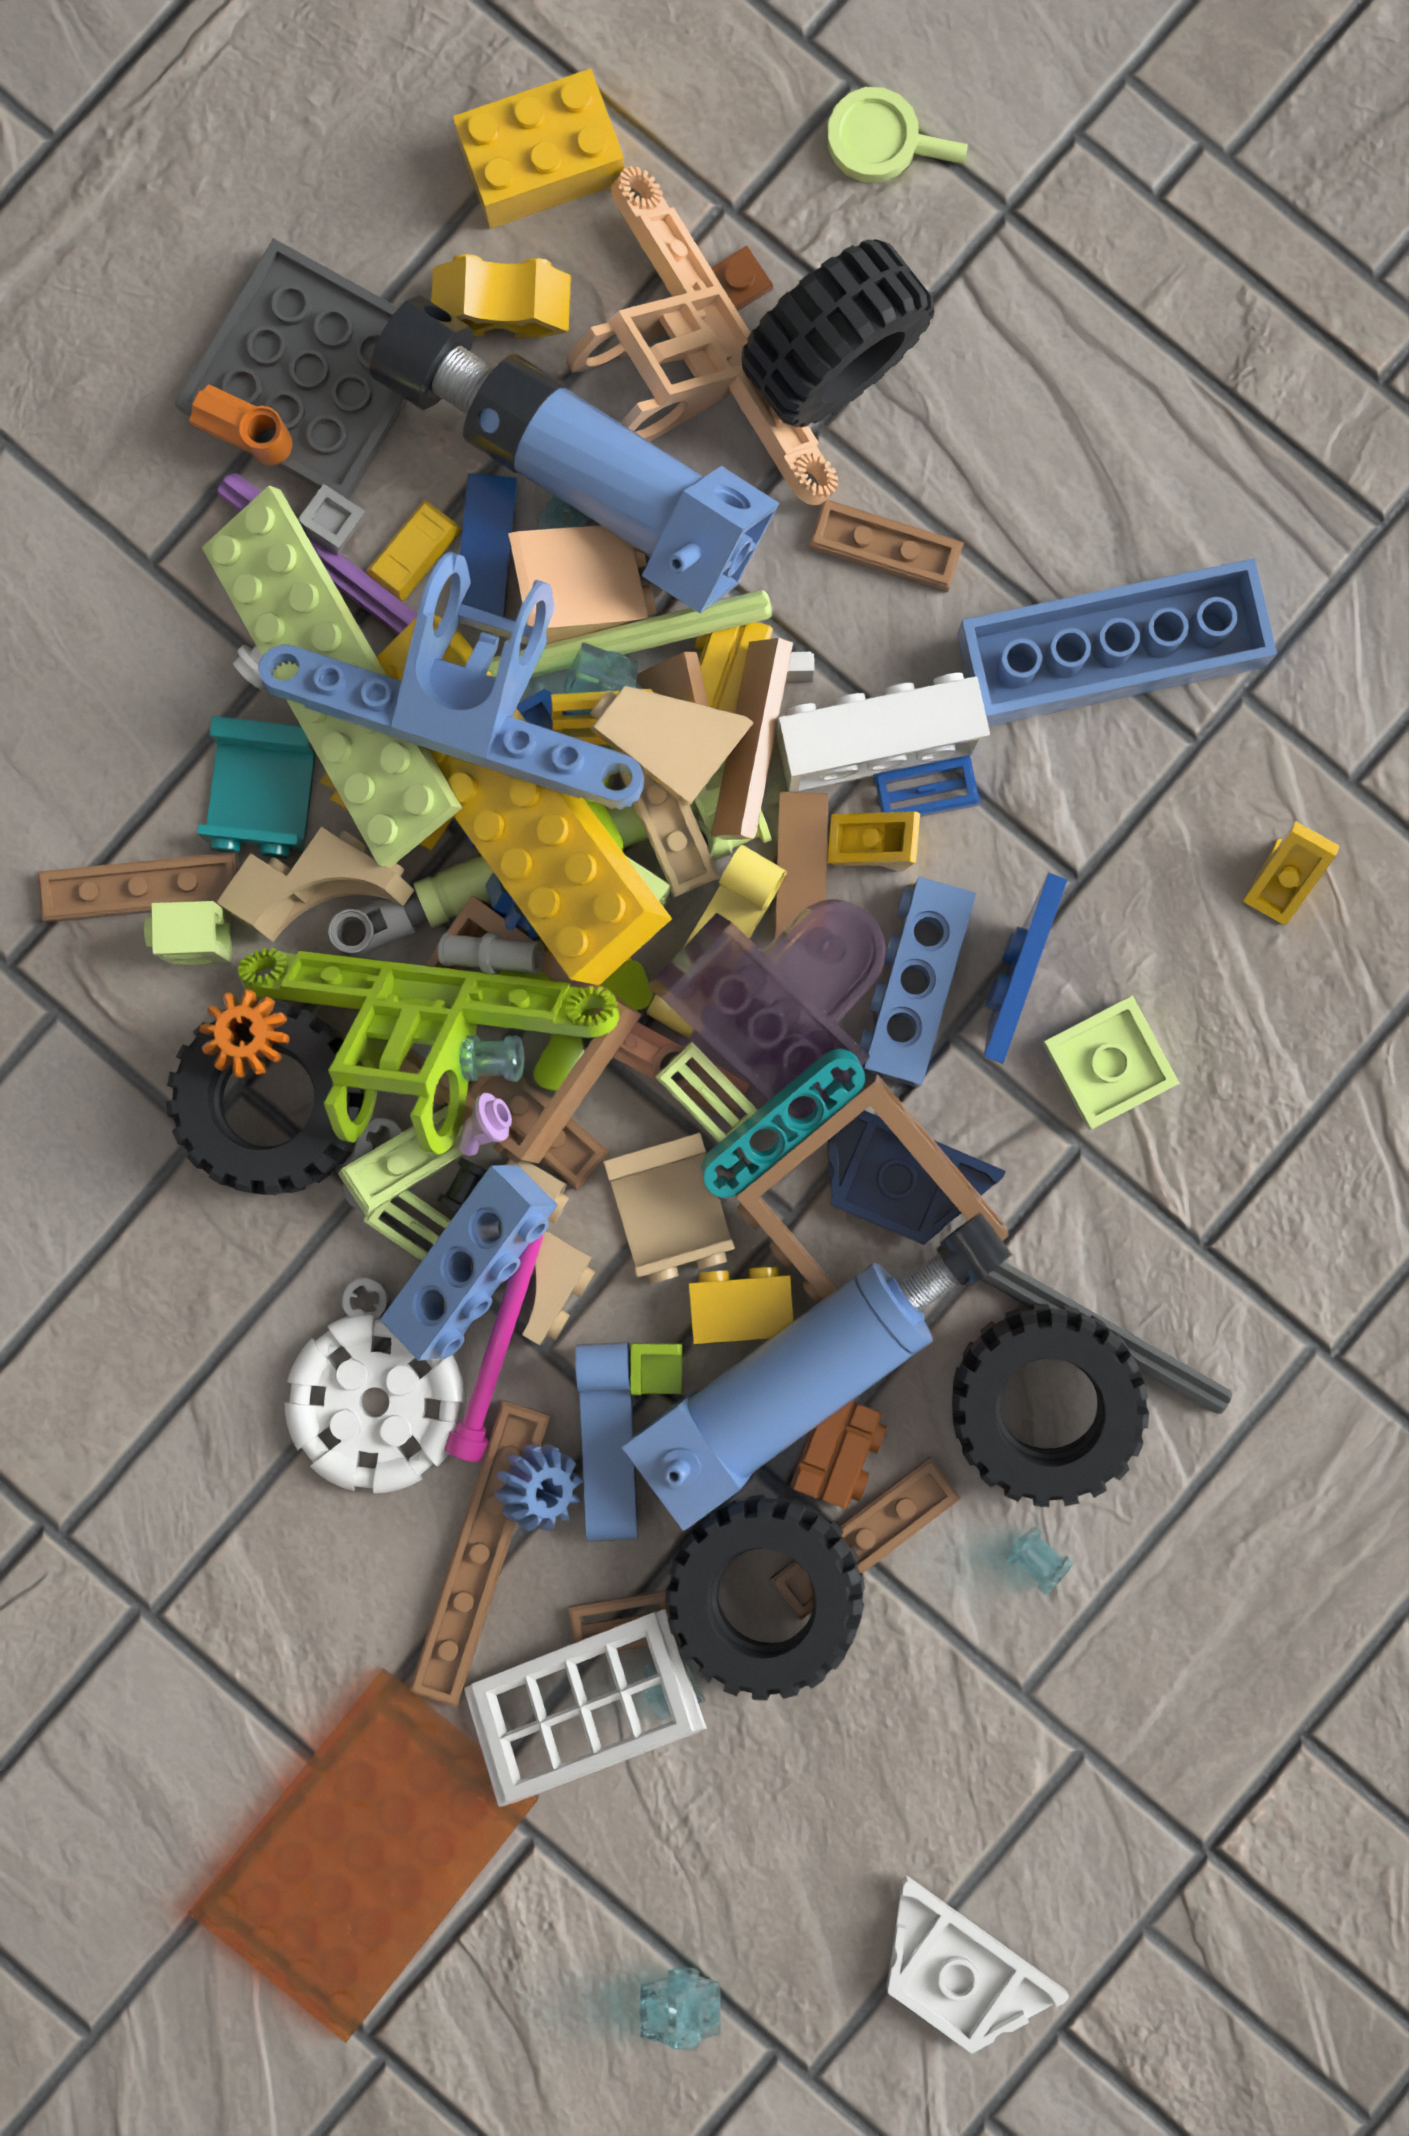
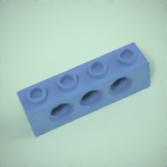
[856,877,976,1088]
[380,1165,558,1361]

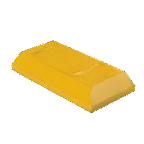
[364,499,463,603]

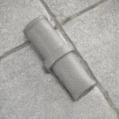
[438,933,545,974]

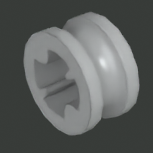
[342,1278,390,1321]

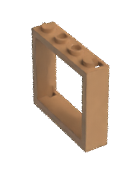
[399,896,642,1164]
[736,1074,1008,1304]

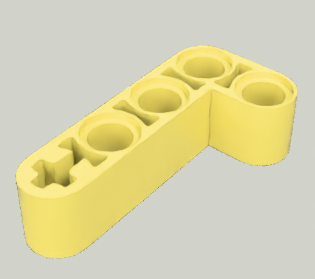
[646,845,787,1039]

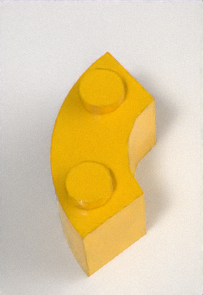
[431,254,571,339]

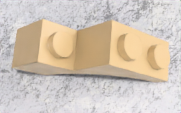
[216,827,414,942]
[506,1159,596,1345]

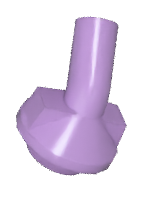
[459,1093,512,1156]

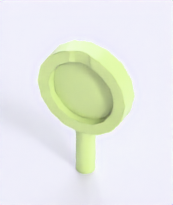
[827,87,968,183]

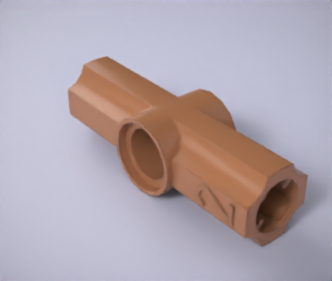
[612,1022,751,1118]

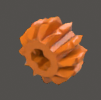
[200,990,290,1078]

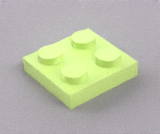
[1042,995,1180,1130]

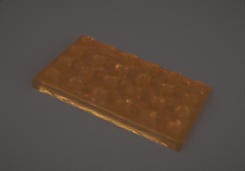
[188,1668,540,2043]

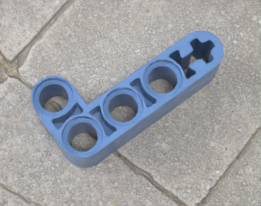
[576,1342,638,1542]

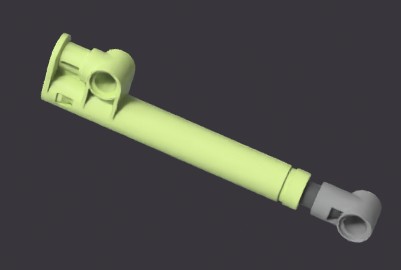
[328,759,771,958]

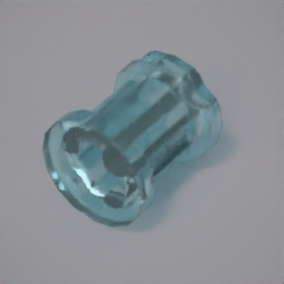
[460,1035,524,1082]
[1006,1527,1074,1594]

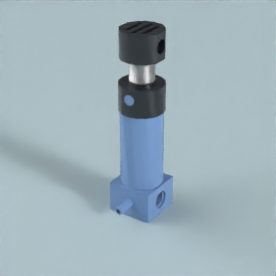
[370,295,780,613]

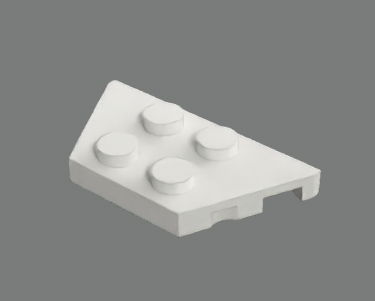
[886,1875,1069,2054]

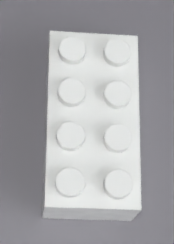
[776,673,990,792]

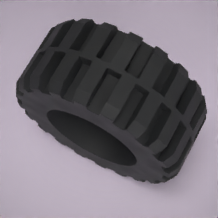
[741,239,934,428]
[166,1001,365,1195]
[951,1304,1149,1508]
[665,1495,865,1701]

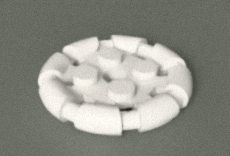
[284,1311,466,1494]

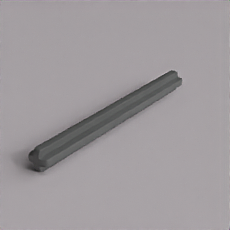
[980,1262,1233,1414]

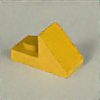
[827,811,920,872]
[1243,821,1339,926]

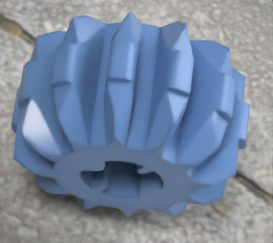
[494,1444,584,1531]

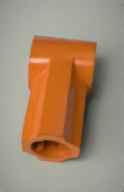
[189,384,293,466]

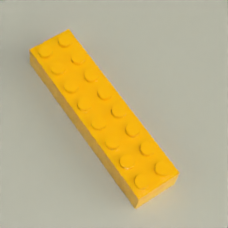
[376,615,672,986]

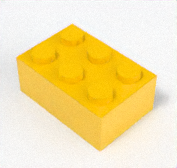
[452,68,625,229]

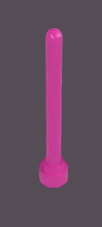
[444,1235,543,1462]

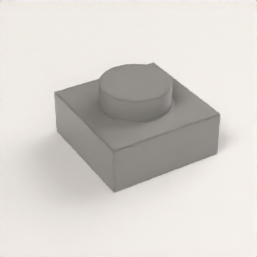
[298,484,365,556]

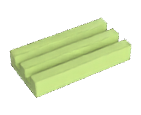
[655,1041,758,1143]
[363,1190,451,1261]

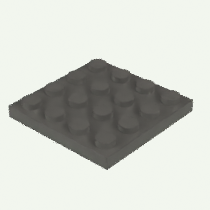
[175,238,407,500]

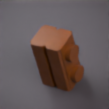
[789,1401,887,1509]

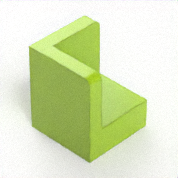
[631,1342,682,1395]

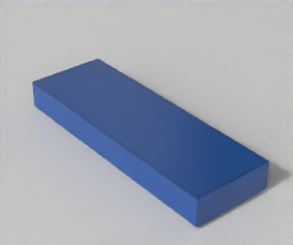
[460,473,518,618]

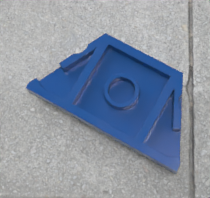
[984,873,1068,1064]

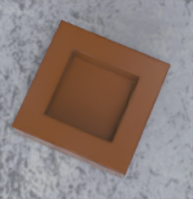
[711,245,773,311]

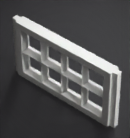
[464,1609,706,1807]

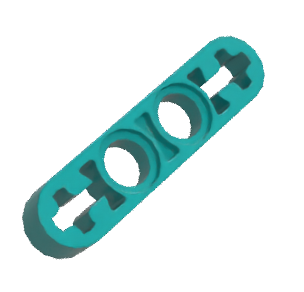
[701,1049,865,1198]

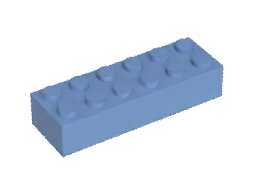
[957,558,1277,727]

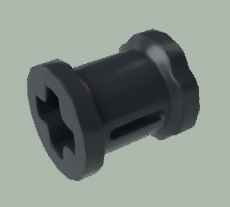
[437,1157,487,1212]

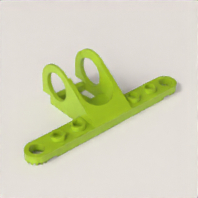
[237,948,619,1154]

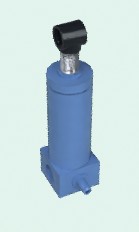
[622,1212,1012,1531]

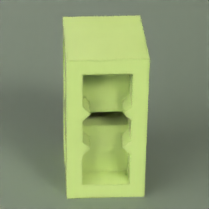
[144,901,232,966]

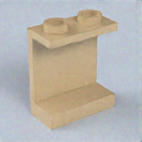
[603,1133,734,1284]

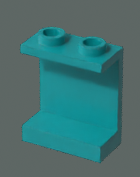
[197,716,316,858]

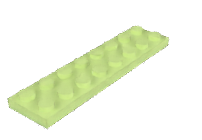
[202,485,462,867]

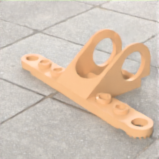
[567,167,838,505]

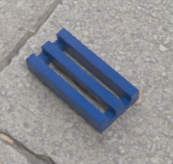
[873,755,980,817]

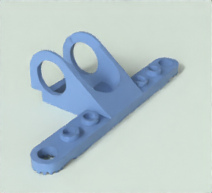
[258,552,644,810]

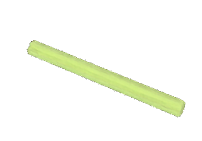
[488,590,772,678]

